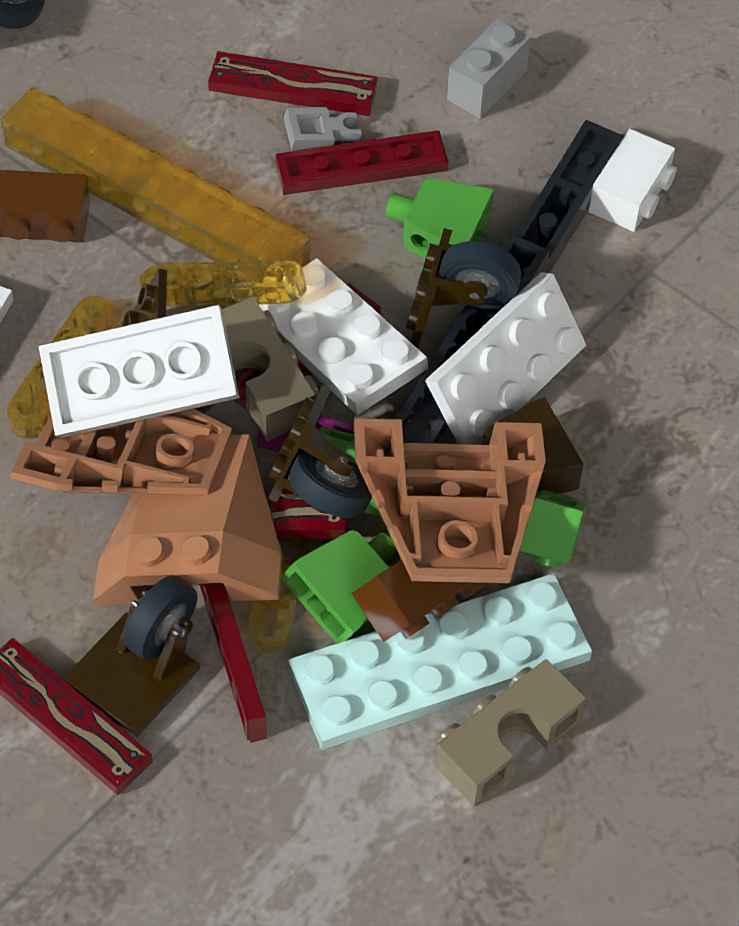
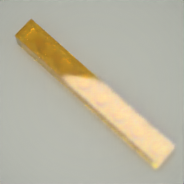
[1,87,310,290]

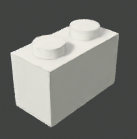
[589,129,677,232]

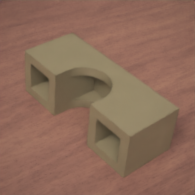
[222,297,318,441]
[435,659,587,807]

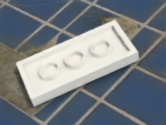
[255,259,428,416]
[425,272,586,445]
[39,305,239,438]

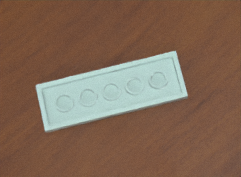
[288,573,592,750]

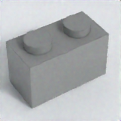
[447,18,531,119]

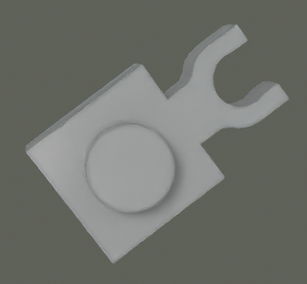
[284,107,362,151]

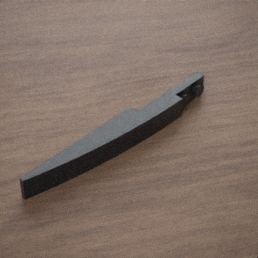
[395,120,624,444]

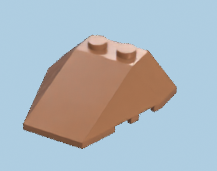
[10,408,232,495]
[354,418,546,583]
[93,434,284,606]

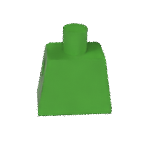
[385,178,493,272]
[281,529,399,644]

